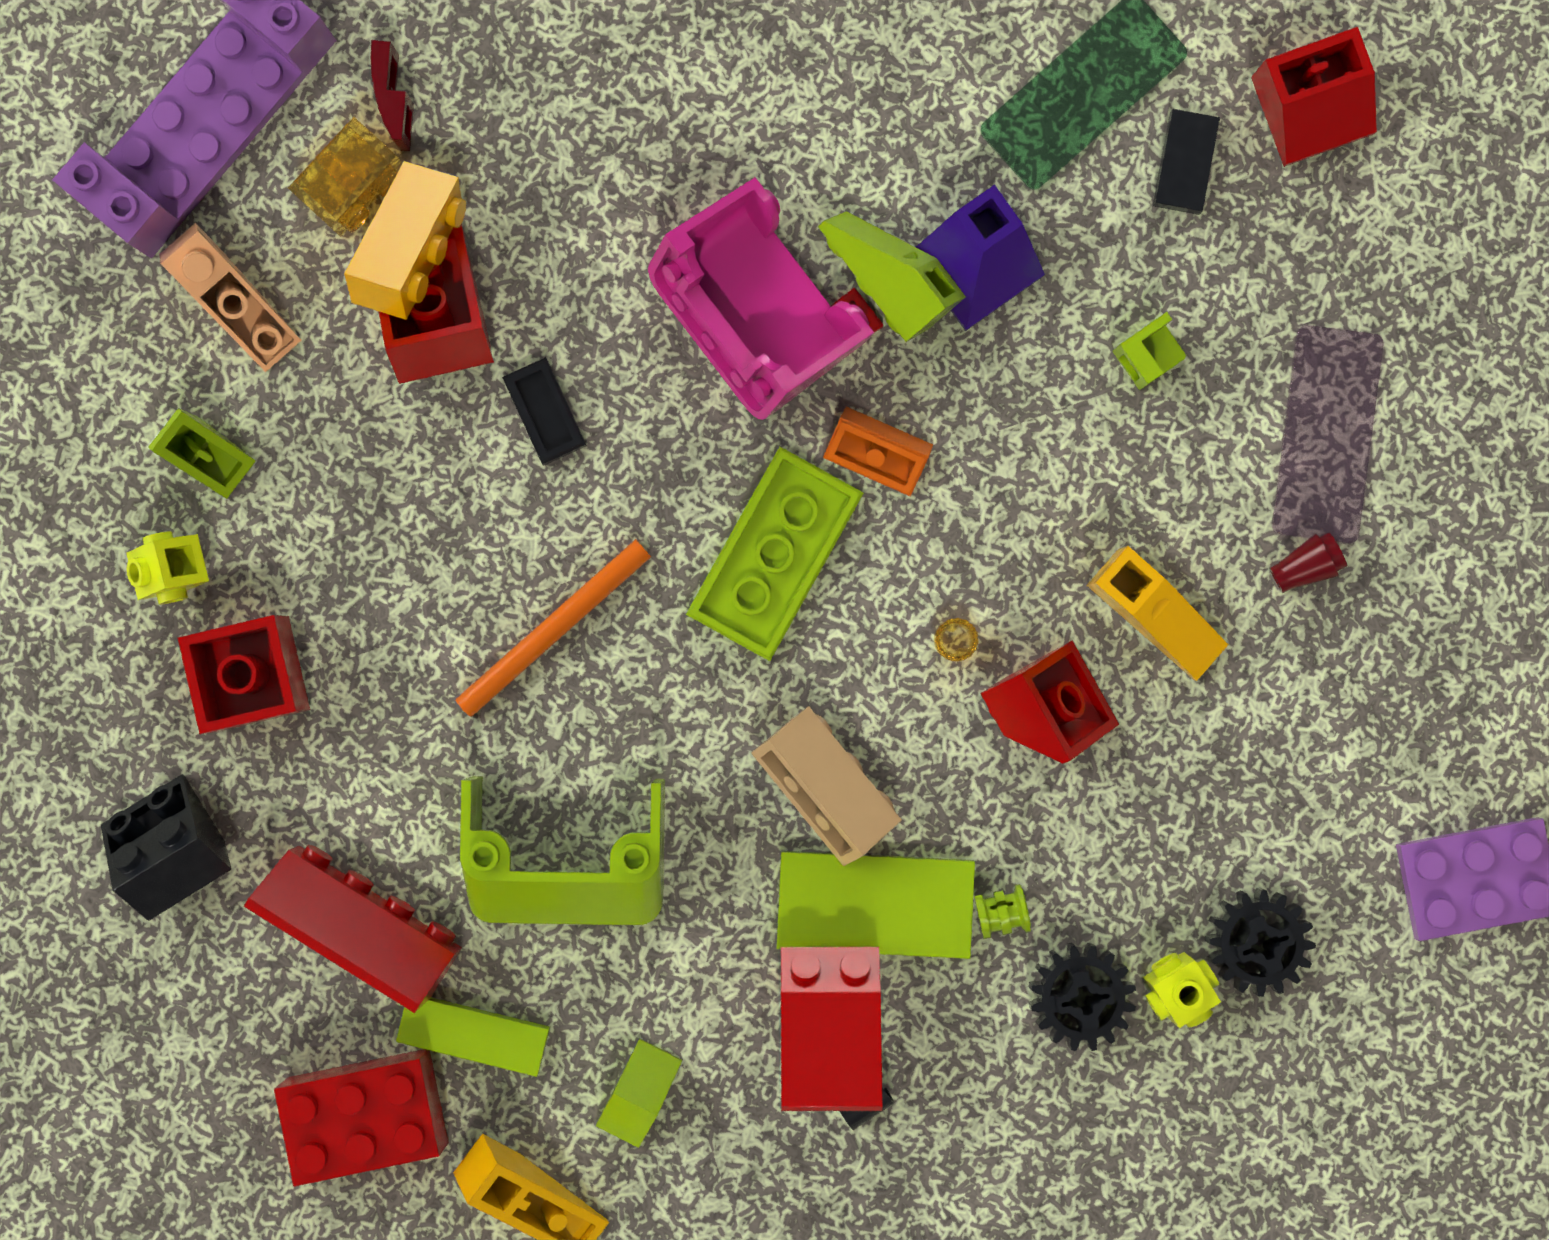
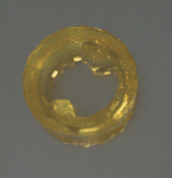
[934,618,979,662]

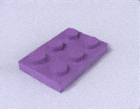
[1396,817,1549,941]

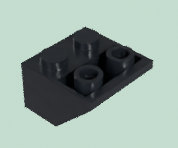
[101,774,232,921]

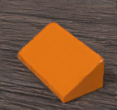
[823,406,933,497]

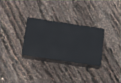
[1153,109,1220,215]
[502,357,587,466]

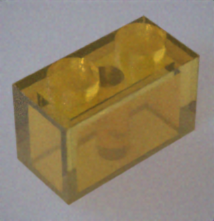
[288,117,402,237]

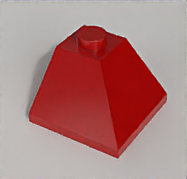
[980,640,1119,764]

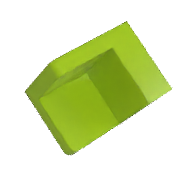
[1112,312,1186,390]

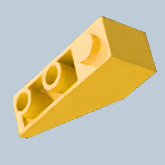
[1086,546,1229,681]

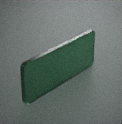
[980,0,1187,190]

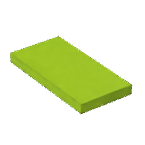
[686,446,864,661]
[776,851,975,959]

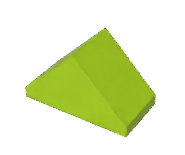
[148,408,256,499]
[596,1038,682,1148]

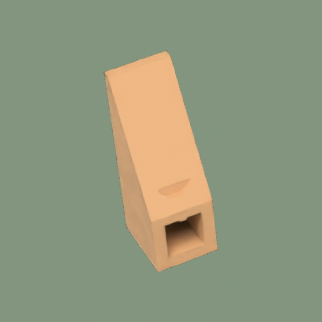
[159,223,302,372]

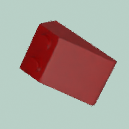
[379,224,494,384]
[781,947,882,1111]

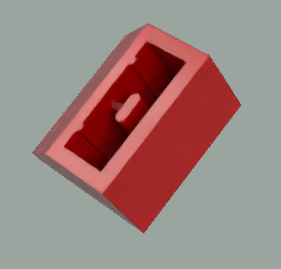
[1251,27,1377,167]

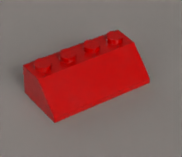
[244,844,462,1013]

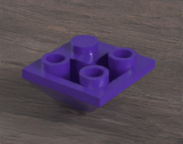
[916,184,1045,331]

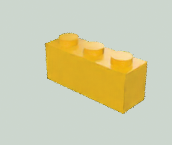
[344,161,466,320]

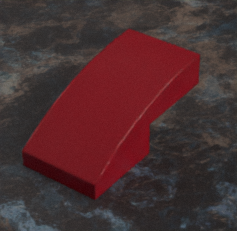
[370,40,414,151]

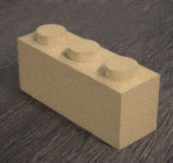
[751,706,902,866]

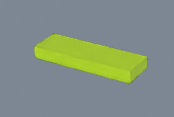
[396,997,550,1077]

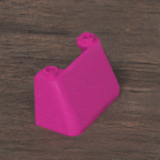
[648,177,874,420]

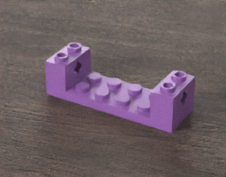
[52,0,337,259]

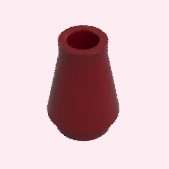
[1269,532,1348,593]

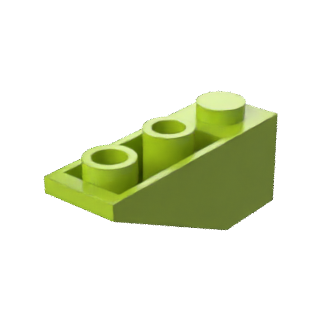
[818,211,966,342]

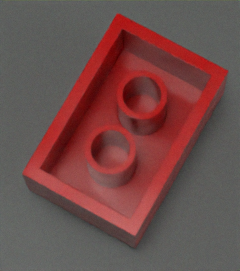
[274,1049,449,1187]

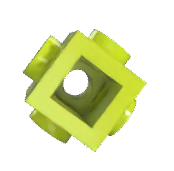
[126,531,209,605]
[1143,952,1221,1028]

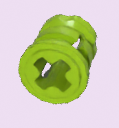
[974,884,1031,939]

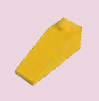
[453,1133,609,1240]

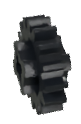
[1205,888,1316,997]
[1028,943,1136,1051]

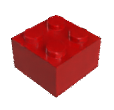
[177,615,310,734]

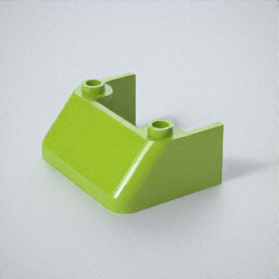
[460,776,665,925]

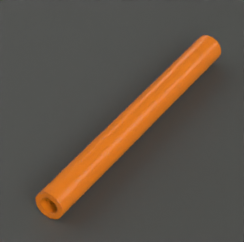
[455,539,651,717]

